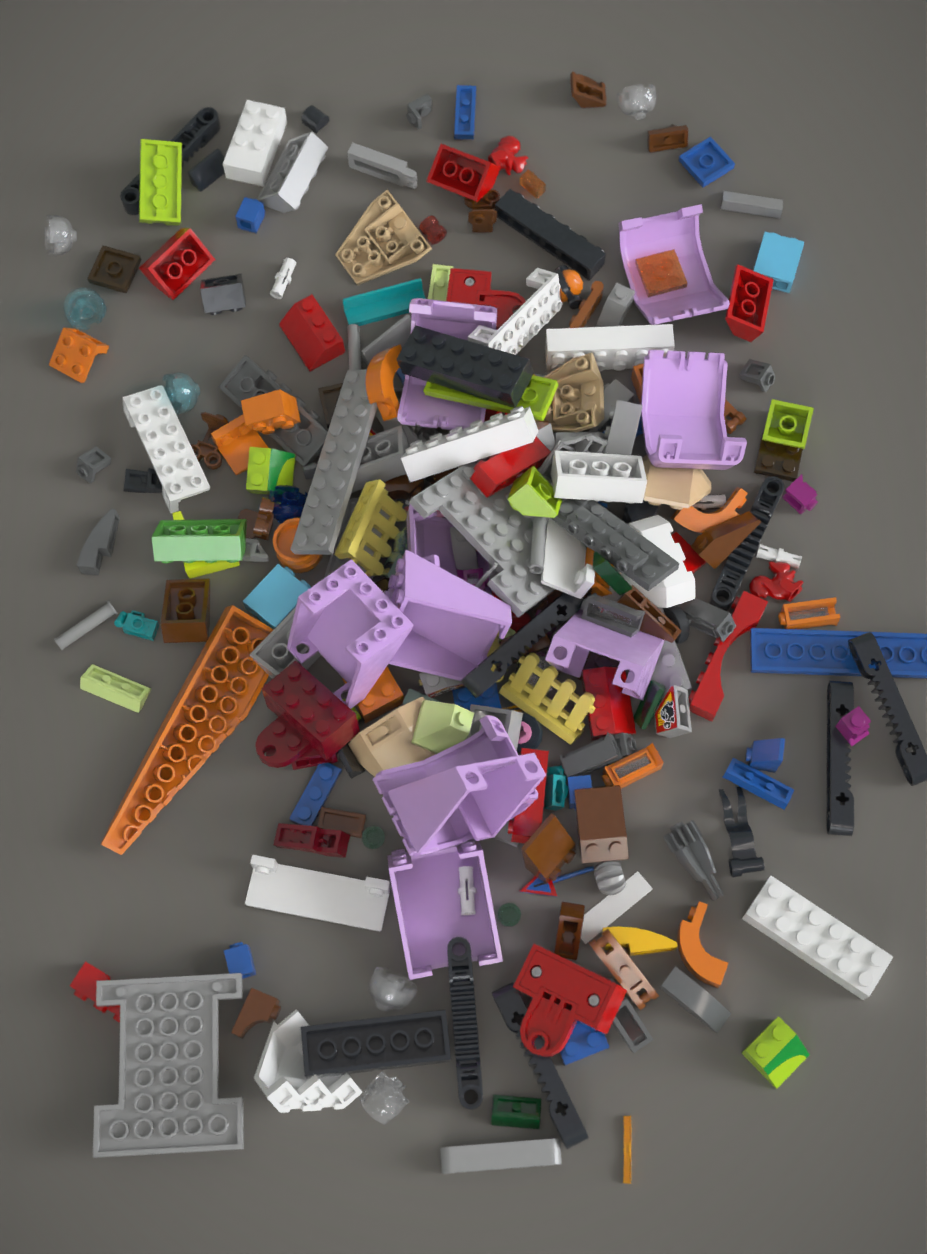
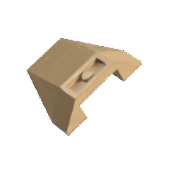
[335,190,432,285]
[534,353,605,433]
[642,455,711,509]
[348,697,436,777]

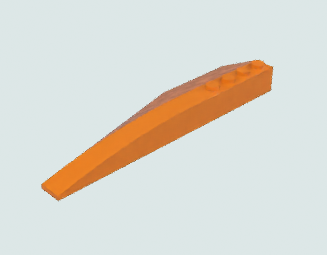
[101,605,274,855]

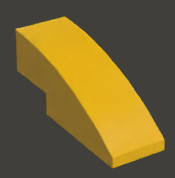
[601,927,677,956]

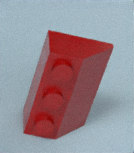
[426,143,500,202]
[139,228,215,300]
[725,264,774,342]
[279,294,345,372]
[581,667,636,741]

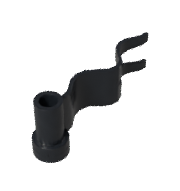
[719,786,765,878]

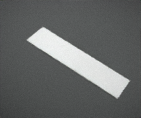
[581,871,652,944]

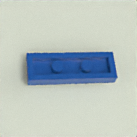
[454,85,476,140]
[723,758,794,810]
[289,763,342,826]

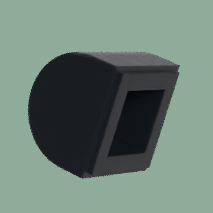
[302,105,330,134]

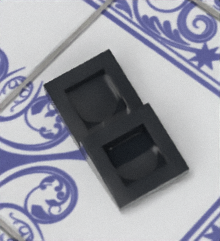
[123,468,162,493]

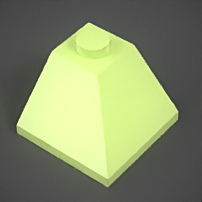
[411,700,474,754]

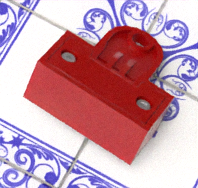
[446,268,526,330]
[513,944,627,1057]

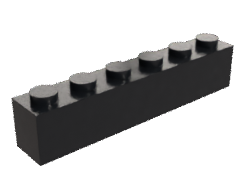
[495,189,606,281]

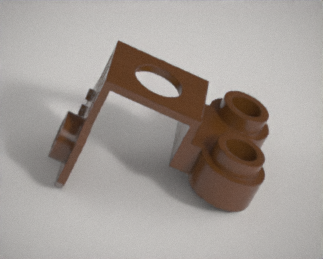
[464,189,500,233]
[191,412,229,470]
[238,497,275,541]

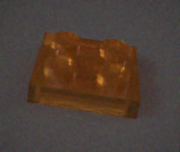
[635,249,688,297]

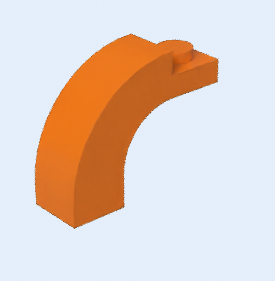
[366,344,402,421]
[671,487,748,533]
[677,901,728,988]

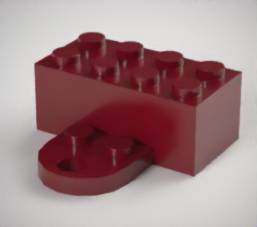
[255,660,360,768]

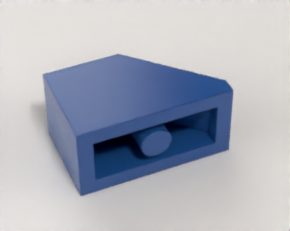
[745,738,785,773]

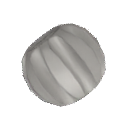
[594,861,626,895]

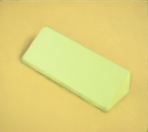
[80,664,151,713]

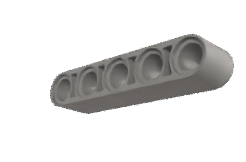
[440,1138,562,1174]

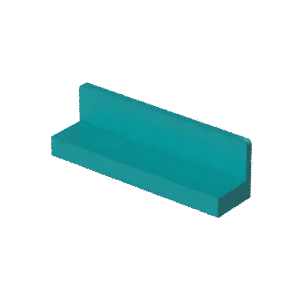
[342,278,426,326]

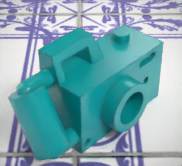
[114,610,160,641]
[544,765,568,811]

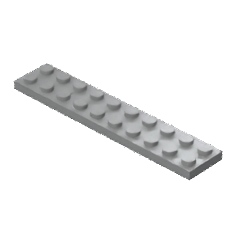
[290,369,377,555]

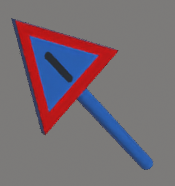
[519,866,594,897]

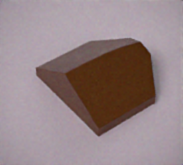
[570,72,607,108]

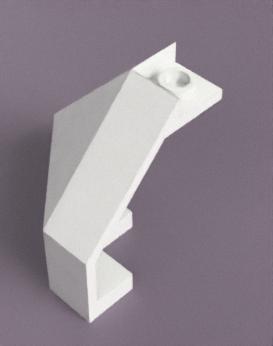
[603,515,695,608]
[254,1009,362,1113]

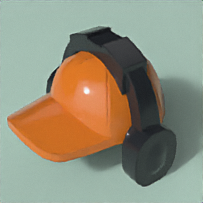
[553,265,583,309]

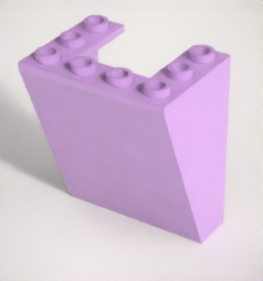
[384,550,512,681]
[287,559,414,709]
[545,609,665,700]
[388,753,546,854]
[387,839,503,980]

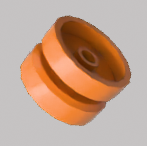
[273,518,322,573]

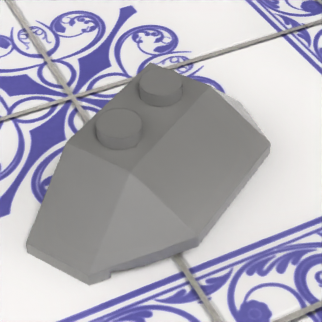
[538,434,608,484]

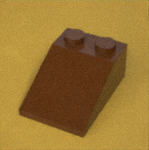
[160,578,210,643]
[574,785,629,863]
[521,813,576,885]

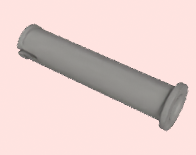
[347,324,362,370]
[529,516,549,574]
[54,600,118,650]

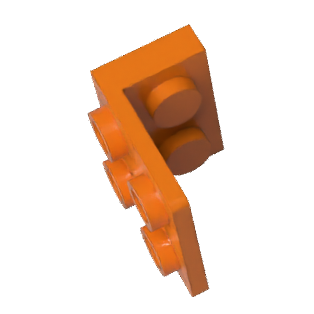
[49,327,109,383]
[211,415,268,475]

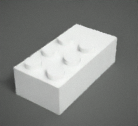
[223,100,287,187]
[551,450,647,504]

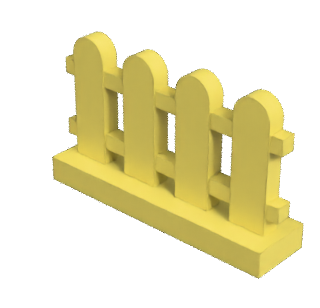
[334,479,407,577]
[499,653,596,745]

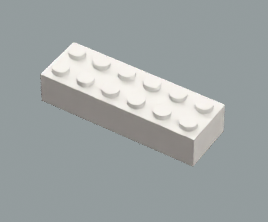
[545,324,675,372]
[401,406,538,482]
[742,876,893,1000]

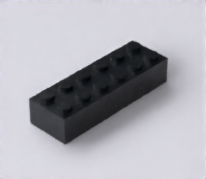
[396,325,534,408]
[301,1010,451,1079]

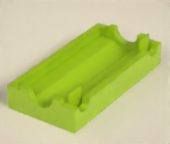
[139,139,182,226]

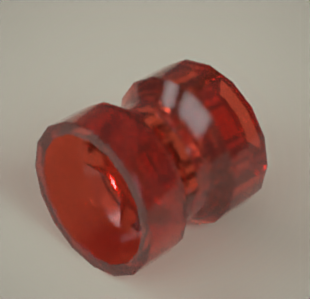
[419,215,447,244]

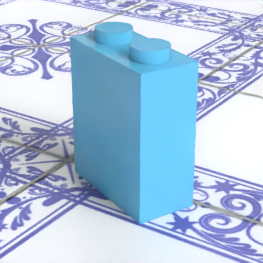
[753,232,804,293]
[243,564,311,629]

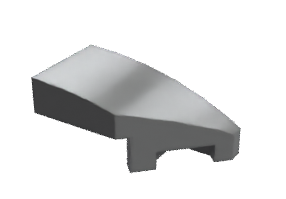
[242,538,269,562]

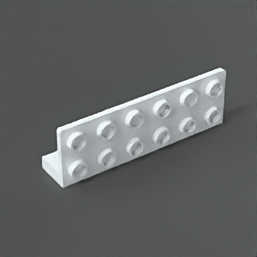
[468,268,562,355]
[123,385,210,514]
[541,483,599,599]
[245,855,391,932]

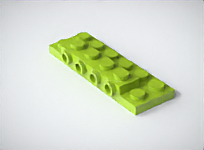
[423,375,558,421]

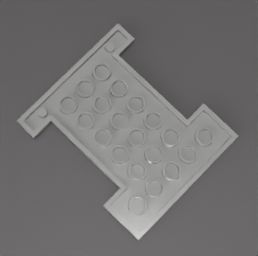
[409,453,587,617]
[93,973,244,1158]

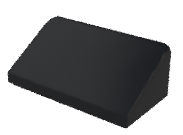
[188,149,225,192]
[337,741,365,779]

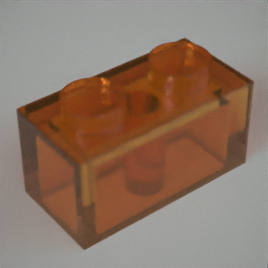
[519,169,546,199]

